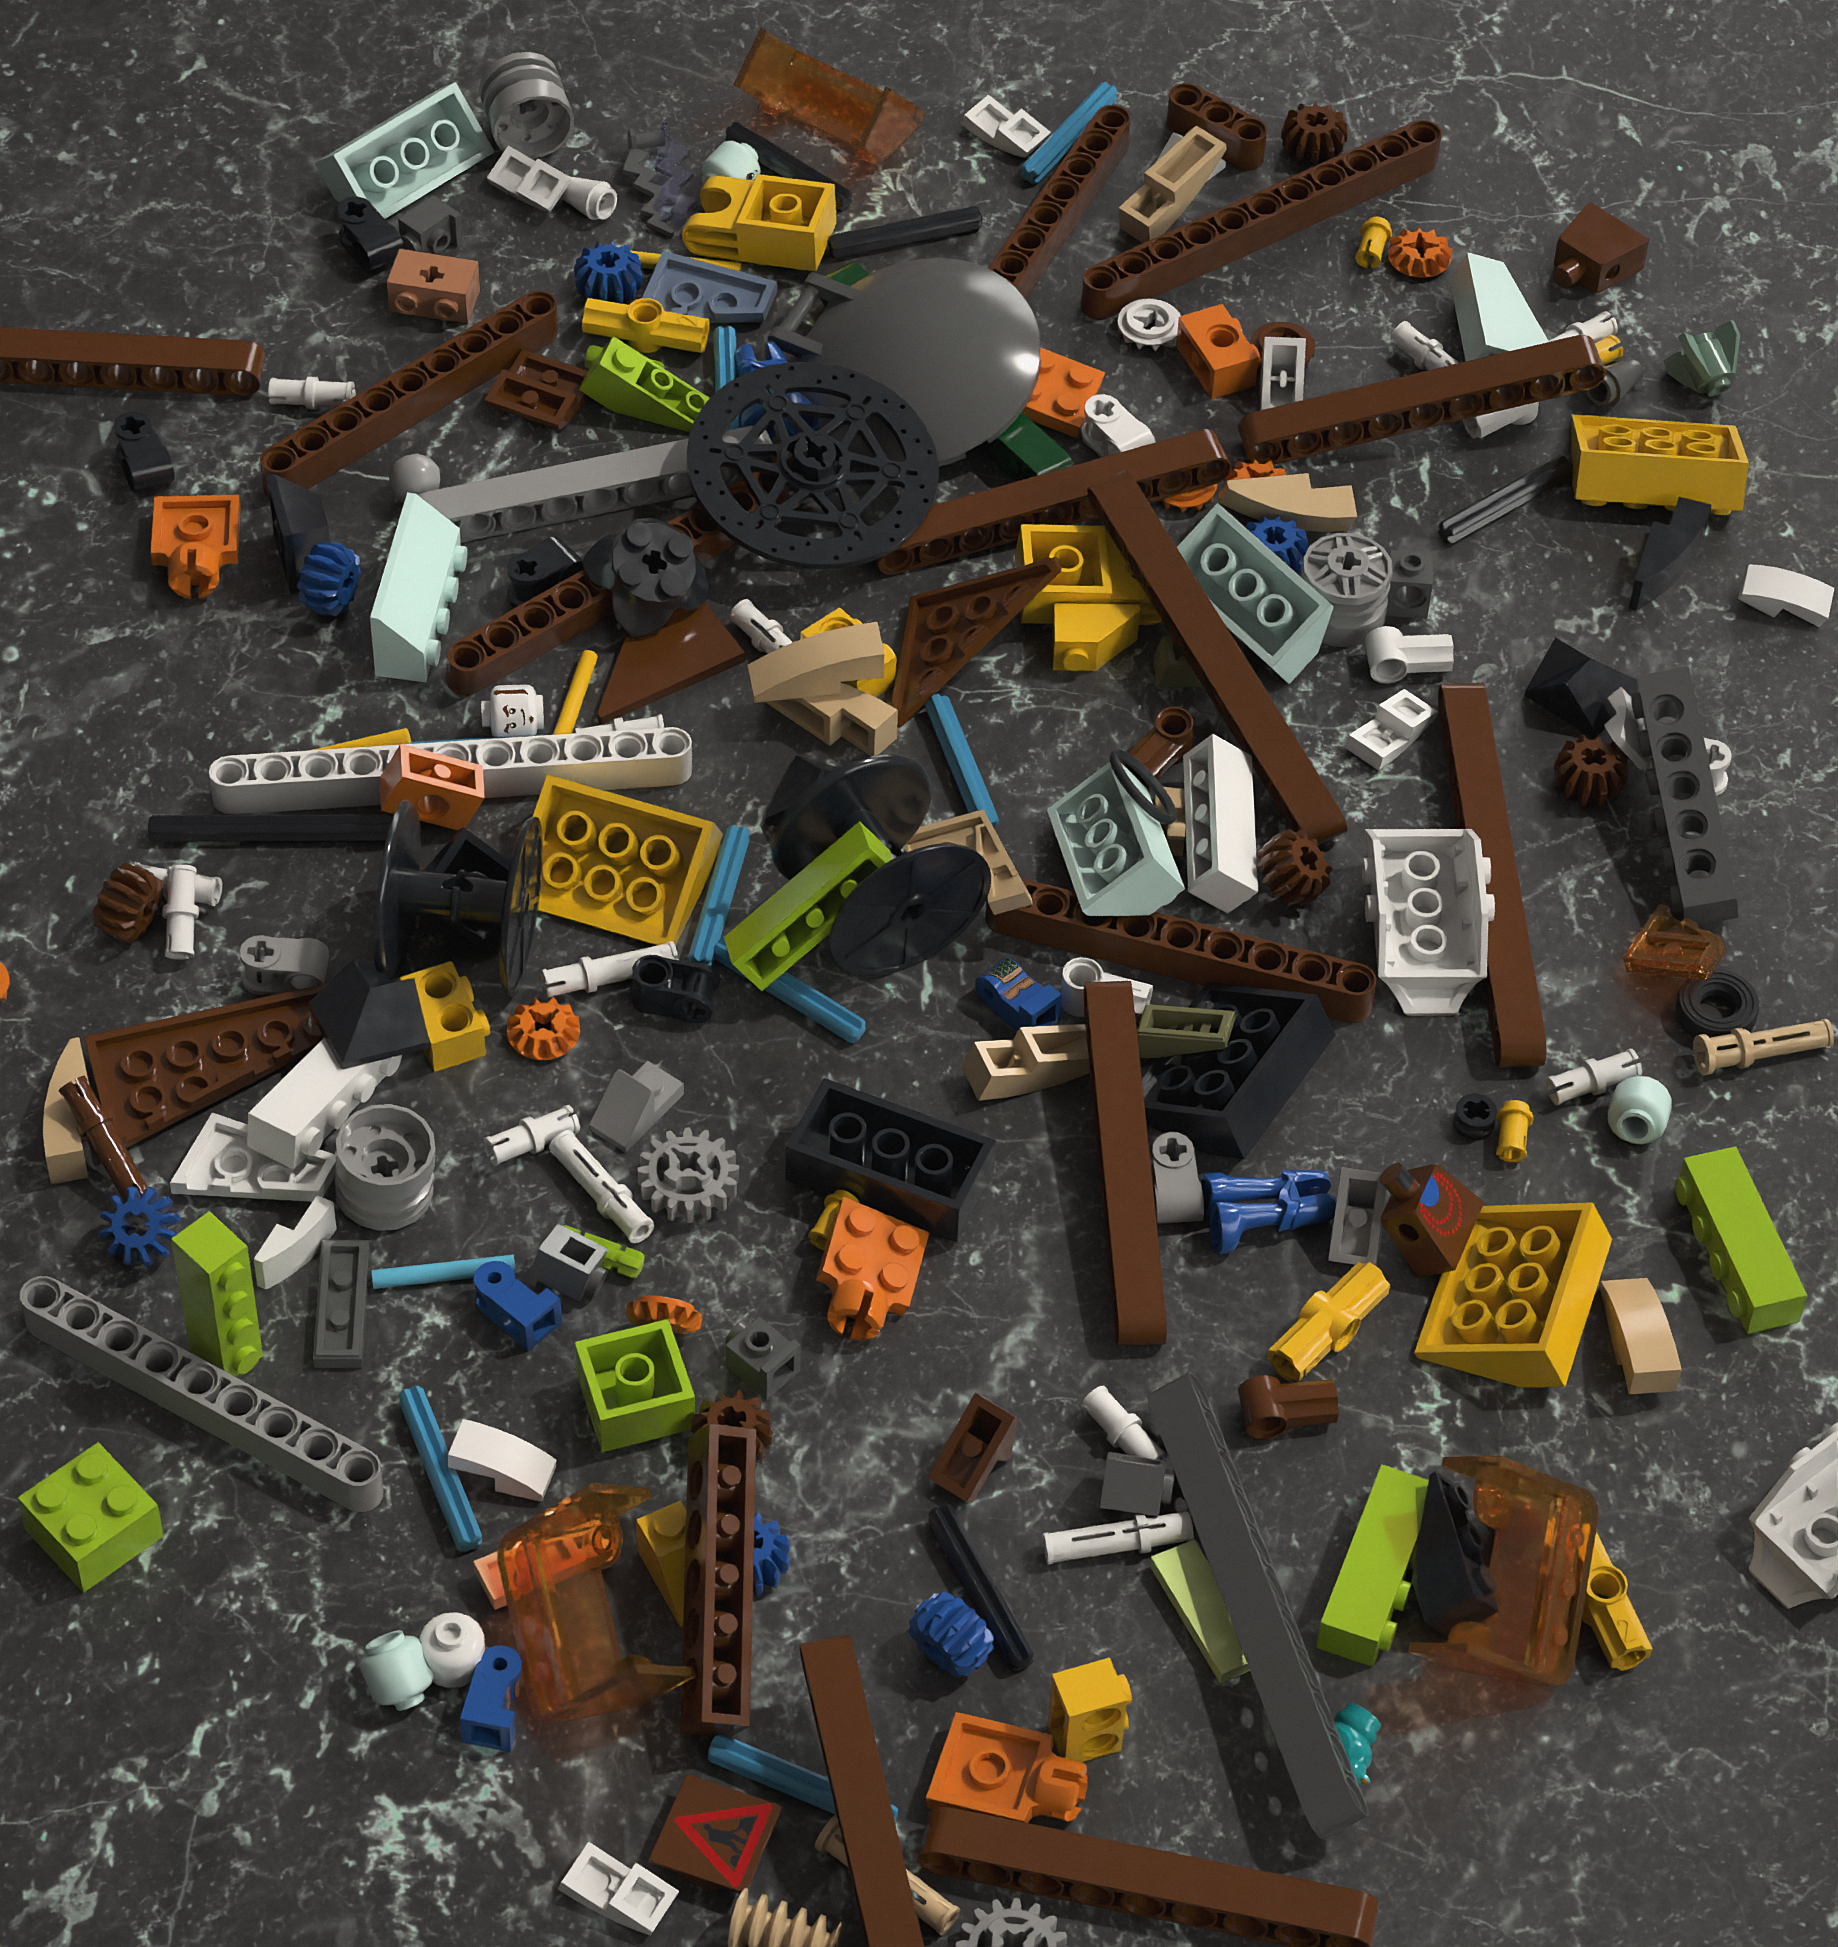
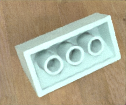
[314,82,494,219]
[370,492,467,682]
[1177,503,1334,684]
[1047,762,1185,916]

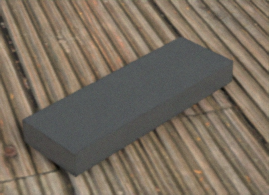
[313,1240,370,1368]

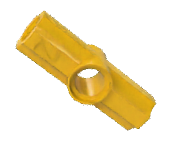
[582,298,710,353]
[1267,1262,1390,1382]
[1553,1522,1652,1671]

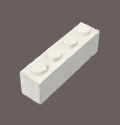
[1183,734,1258,914]
[247,1038,402,1170]

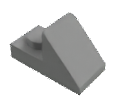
[589,1061,684,1153]
[1328,1167,1388,1267]

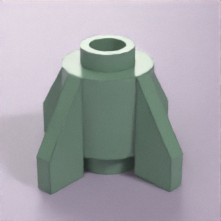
[1663,320,1740,397]

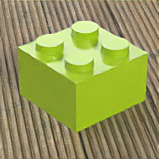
[575,1319,695,1452]
[18,1442,164,1593]

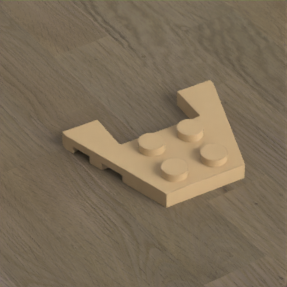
[903,809,1032,915]

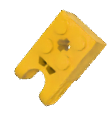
[682,174,837,271]
[1015,524,1162,625]

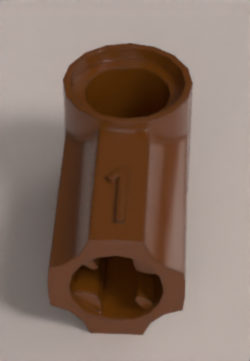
[1120,707,1194,790]
[1238,1375,1339,1440]

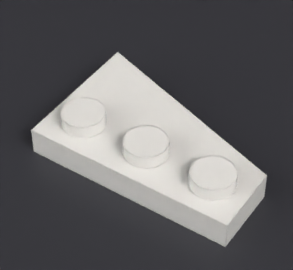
[170,1113,336,1202]

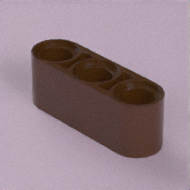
[1166,83,1267,170]

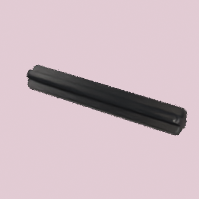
[725,122,852,211]
[828,206,982,258]
[1438,455,1574,544]
[929,1503,1034,1672]

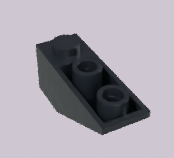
[1412,1471,1499,1638]

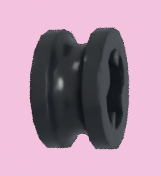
[1453,1093,1497,1140]

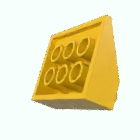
[1571,414,1749,515]
[533,774,723,946]
[1414,1203,1612,1388]

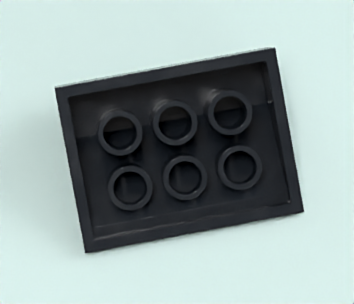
[1141,983,1336,1159]

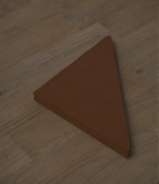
[891,557,1062,728]
[597,602,745,725]

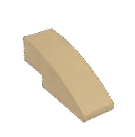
[1119,126,1227,243]
[1218,473,1357,532]
[748,622,885,703]
[766,683,898,756]
[961,1024,1090,1101]
[43,1037,89,1185]
[1599,1278,1682,1394]

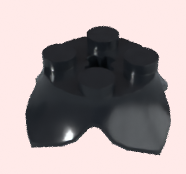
[581,518,709,638]

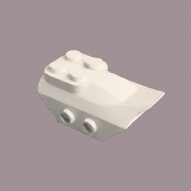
[1362,829,1495,1016]
[1748,1422,1838,1609]

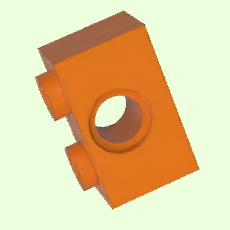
[1176,304,1261,399]
[379,744,485,831]

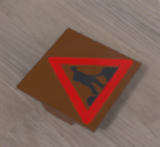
[649,1774,783,1894]

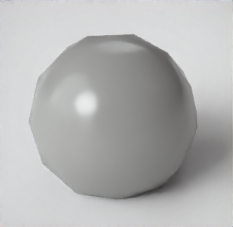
[389,453,440,503]

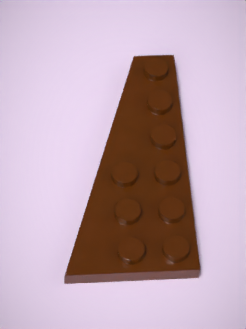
[84,983,328,1148]

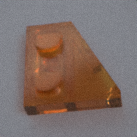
[1623,904,1726,980]

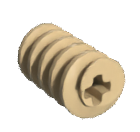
[728,1888,845,1947]

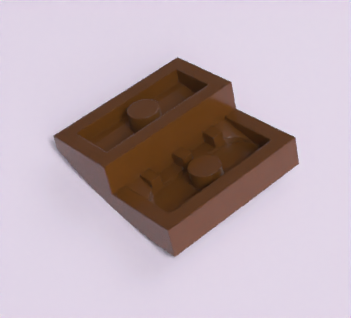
[484,349,589,430]

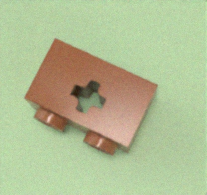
[387,249,480,324]

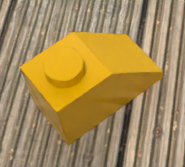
[1052,603,1140,671]
[636,1500,686,1627]

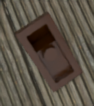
[928,1393,1018,1503]

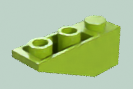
[578,336,710,432]

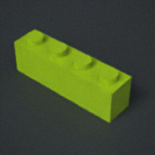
[724,821,892,991]
[1675,1146,1807,1334]
[171,1211,263,1377]
[1316,1464,1429,1667]

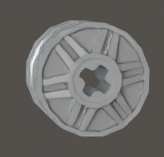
[479,52,574,159]
[1301,533,1392,647]
[335,1104,436,1231]

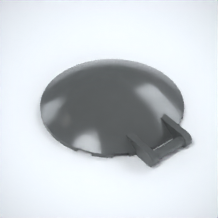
[767,258,1041,467]

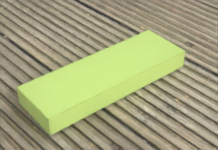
[1149,1539,1250,1683]

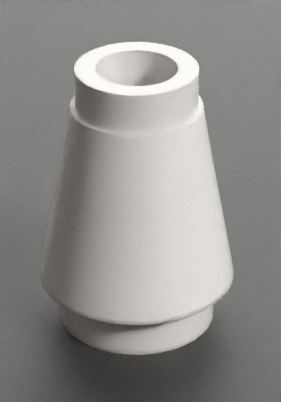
[560,176,617,220]

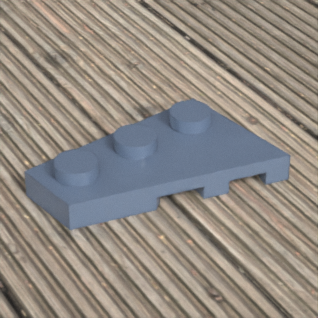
[642,251,778,323]

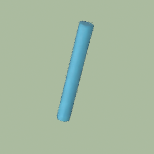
[371,1255,516,1289]

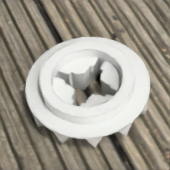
[1118,299,1181,352]

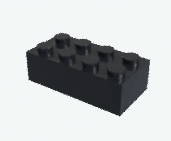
[785,1078,996,1243]

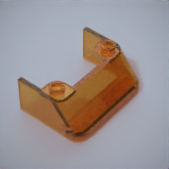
[733,28,926,165]
[1409,1455,1599,1686]
[497,1483,696,1723]

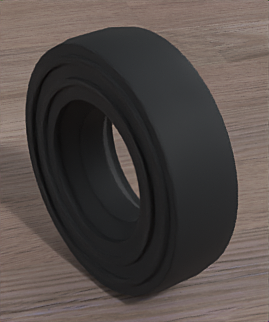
[1676,969,1759,1038]

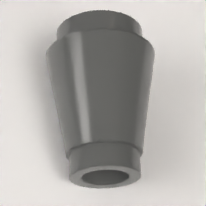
[1586,359,1644,406]

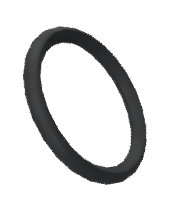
[1109,749,1177,825]

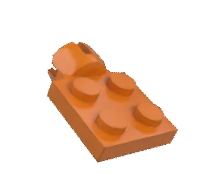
[1022,347,1105,438]
[151,495,241,599]
[816,1197,929,1341]
[926,1712,1088,1823]

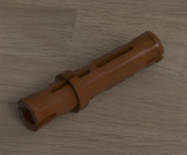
[58,1076,148,1202]

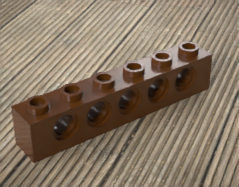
[680,1424,756,1737]

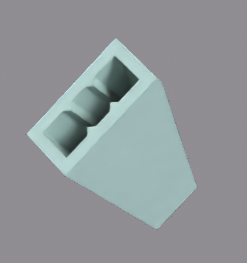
[1450,252,1549,361]

